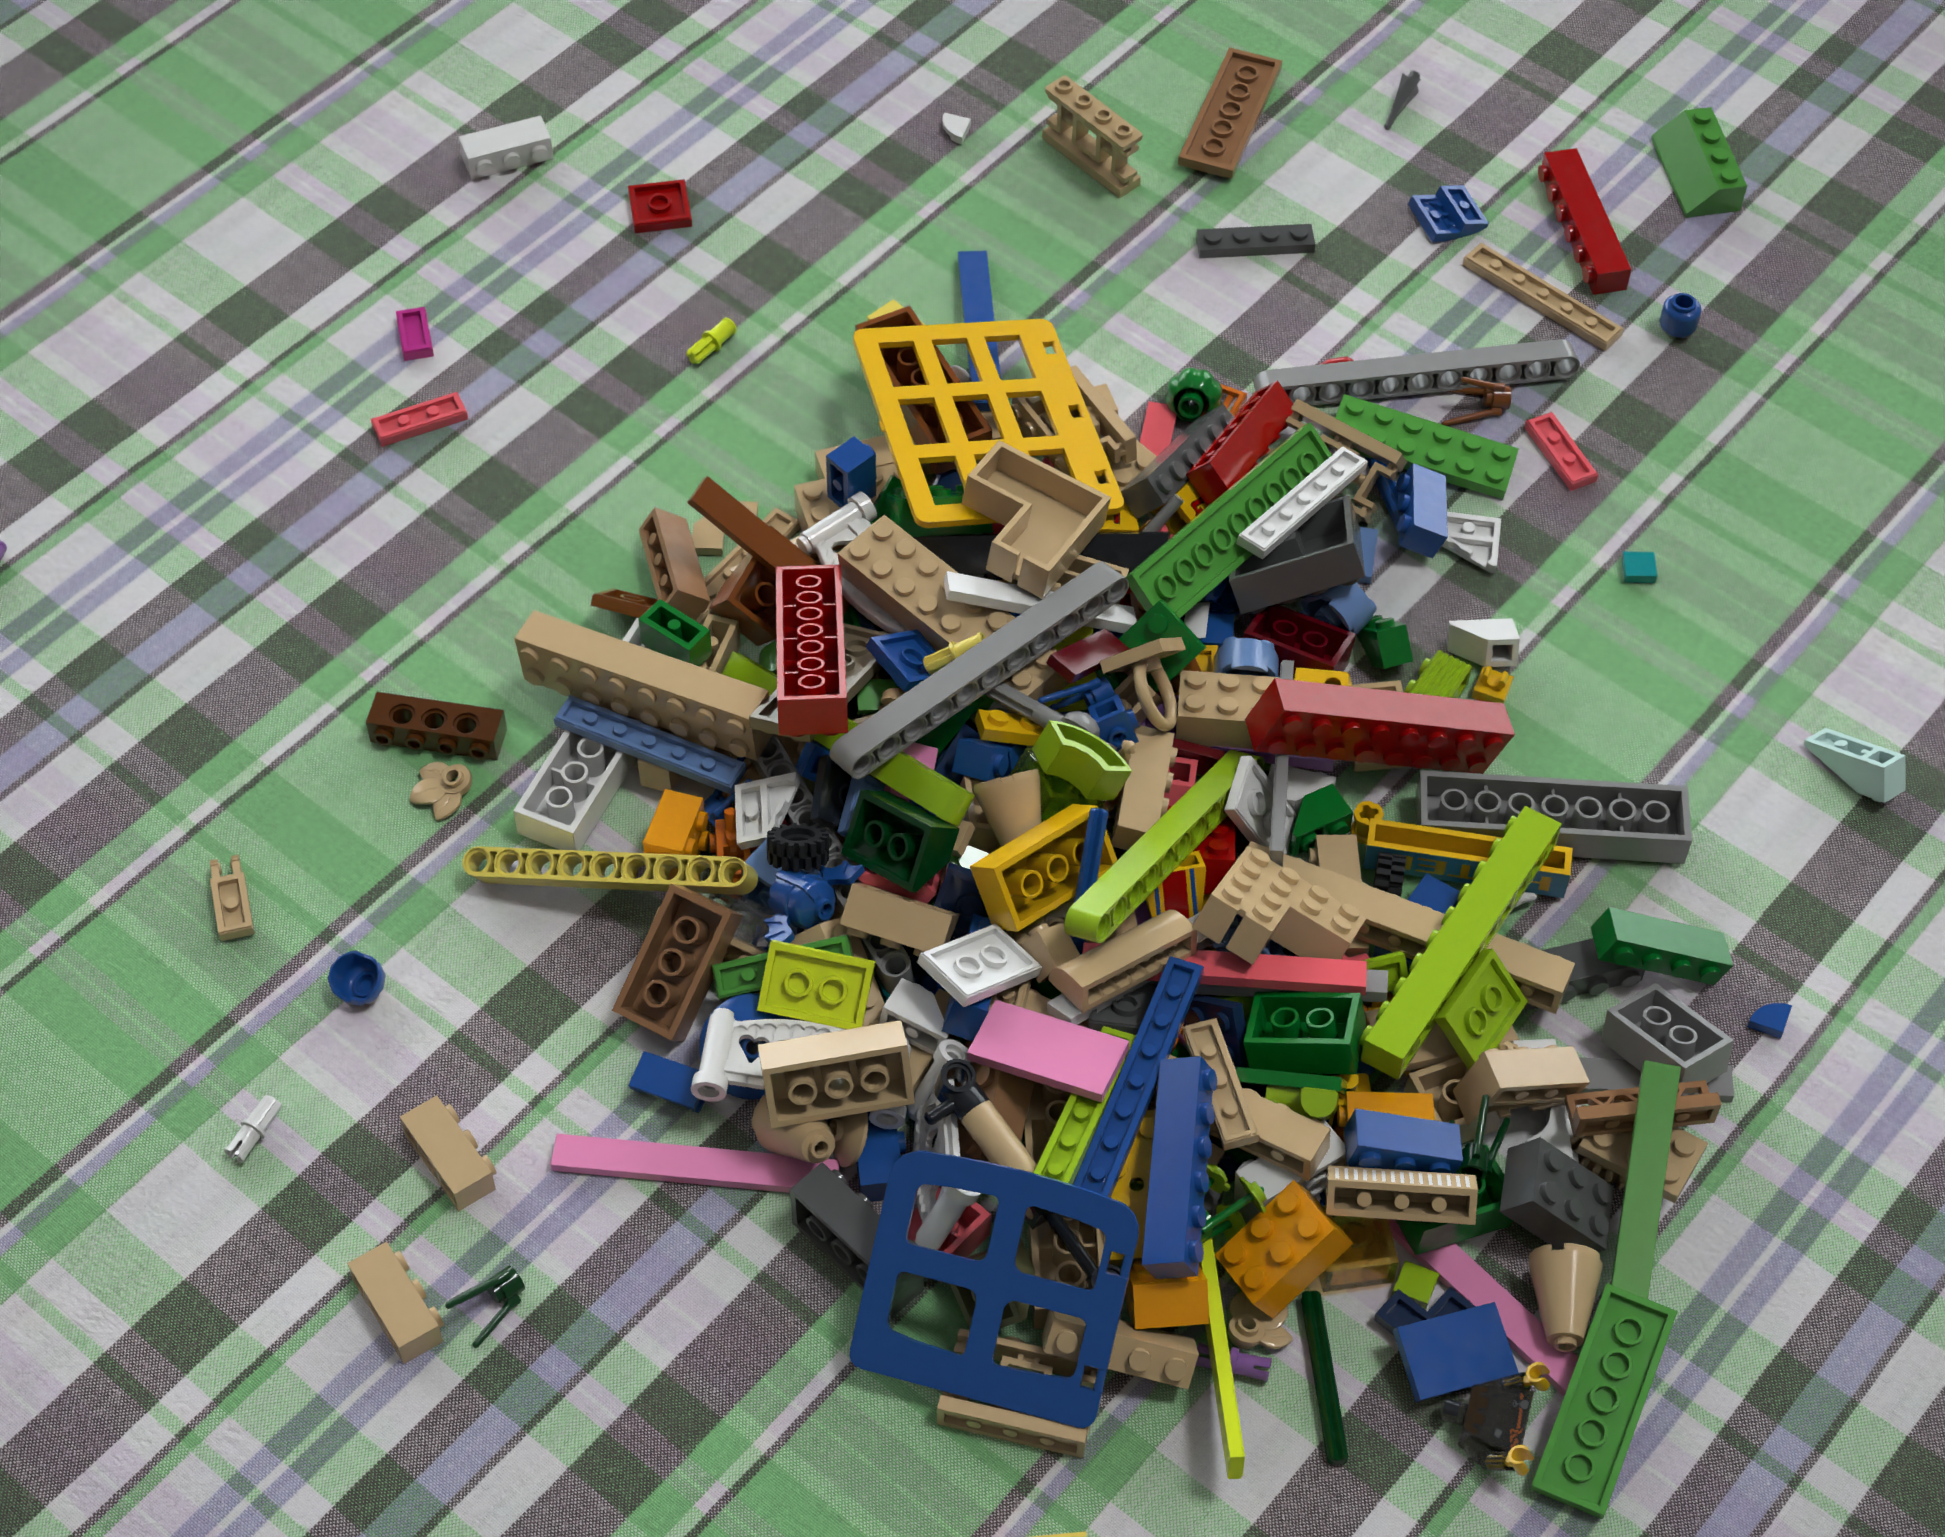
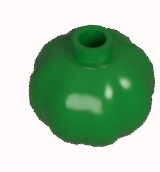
[1165,368,1222,423]

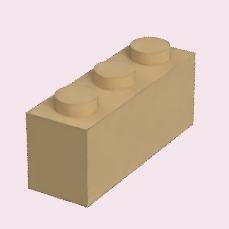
[400,1095,497,1212]
[347,1242,444,1364]

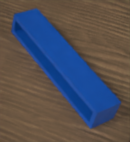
[1142,1056,1217,1279]

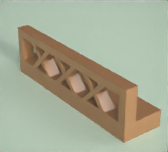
[1564,1080,1722,1137]

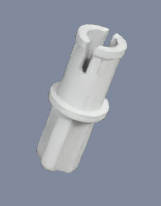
[224,1095,282,1163]

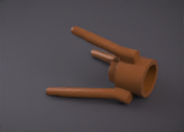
[1442,377,1511,426]

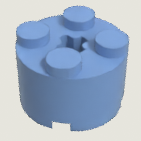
[1299,582,1377,635]
[1213,637,1279,677]

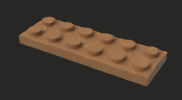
[1178,47,1282,179]

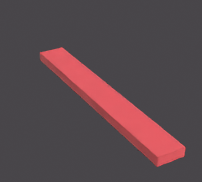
[1082,942,1367,995]

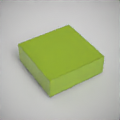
[1392,1260,1440,1309]

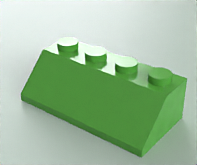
[1651,107,1747,218]

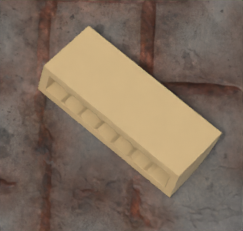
[1049,909,1197,1013]

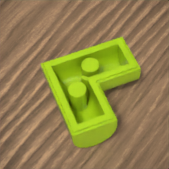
[1265,1085,1340,1121]

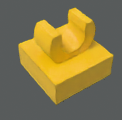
[1472,666,1514,703]

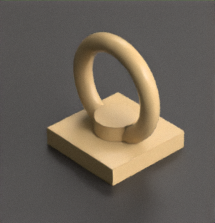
[1099,637,1186,732]

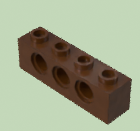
[366,692,507,760]

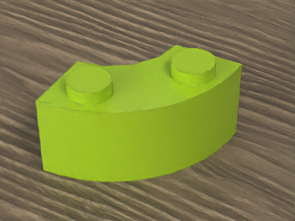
[1032,720,1132,800]

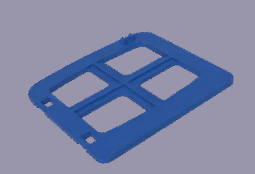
[849,1150,1139,1428]

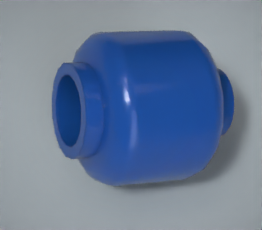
[1659,293,1702,337]

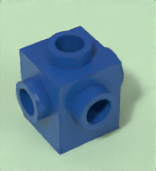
[1087,694,1140,752]

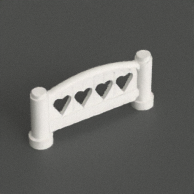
[796,491,909,634]
[691,1008,911,1129]
[907,1039,981,1250]

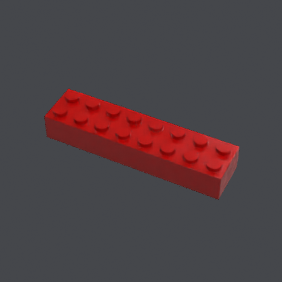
[776,564,848,737]
[1245,678,1515,774]

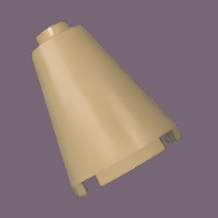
[973,769,1042,847]
[752,1095,835,1163]
[1528,1243,1603,1352]

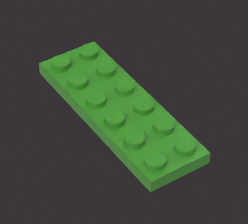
[1329,394,1519,500]
[1530,1283,1678,1519]

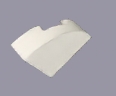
[943,112,971,145]

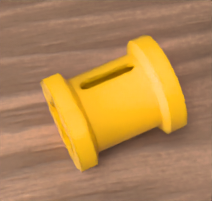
[1350,801,1384,844]

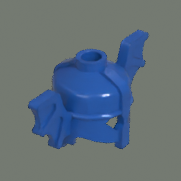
[764,860,865,943]

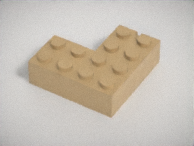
[962,440,1111,599]
[1192,846,1366,965]

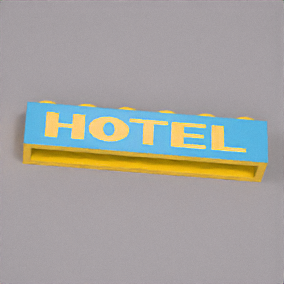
[1363,818,1573,898]

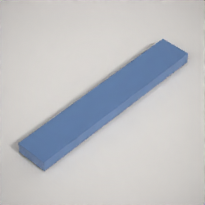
[554,695,747,794]

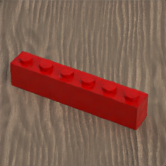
[1538,148,1632,295]
[1186,380,1293,505]

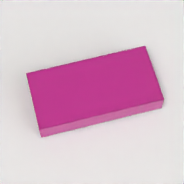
[396,307,434,361]

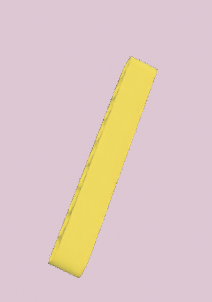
[462,846,758,895]

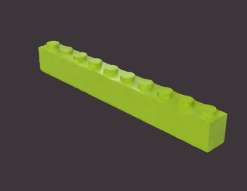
[1359,806,1562,1080]

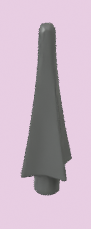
[1384,71,1421,130]

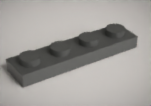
[1196,224,1316,258]

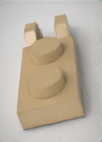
[210,855,255,941]

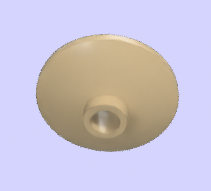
[829,1112,868,1168]

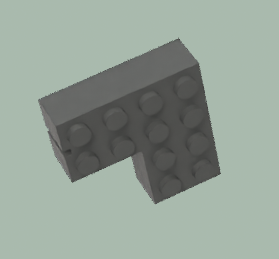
[1229,495,1365,615]

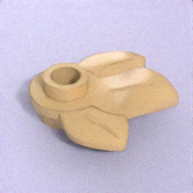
[410,762,472,821]
[1228,1291,1293,1349]

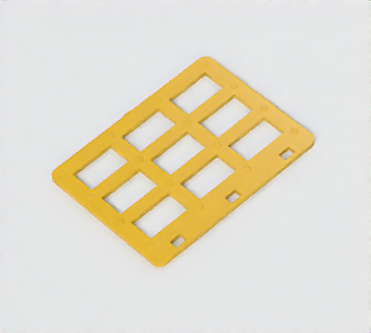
[853,319,1124,528]

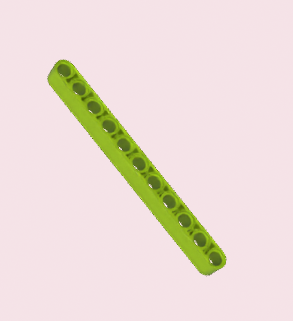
[721,651,975,826]
[1064,750,1265,944]

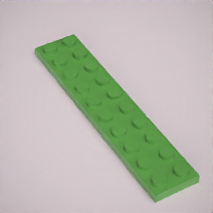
[1125,422,1332,618]

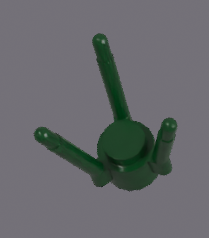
[1449,1094,1510,1180]
[445,1265,525,1348]

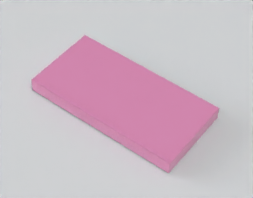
[967,1000,1129,1102]

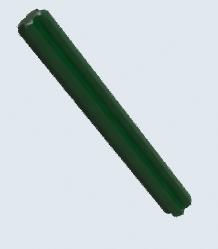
[1301,1290,1349,1466]

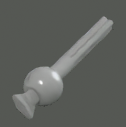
[984,682,1117,751]

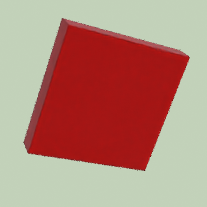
[628,179,692,233]

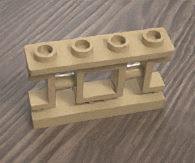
[1042,75,1143,198]
[1011,365,1137,477]
[1260,398,1407,525]
[937,1329,1098,1458]

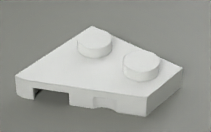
[1442,512,1501,574]
[735,772,801,850]

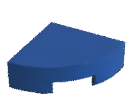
[1747,1003,1792,1039]

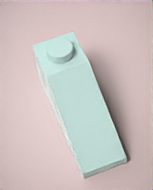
[1804,728,1906,803]

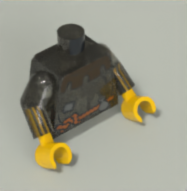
[1440,1362,1550,1476]

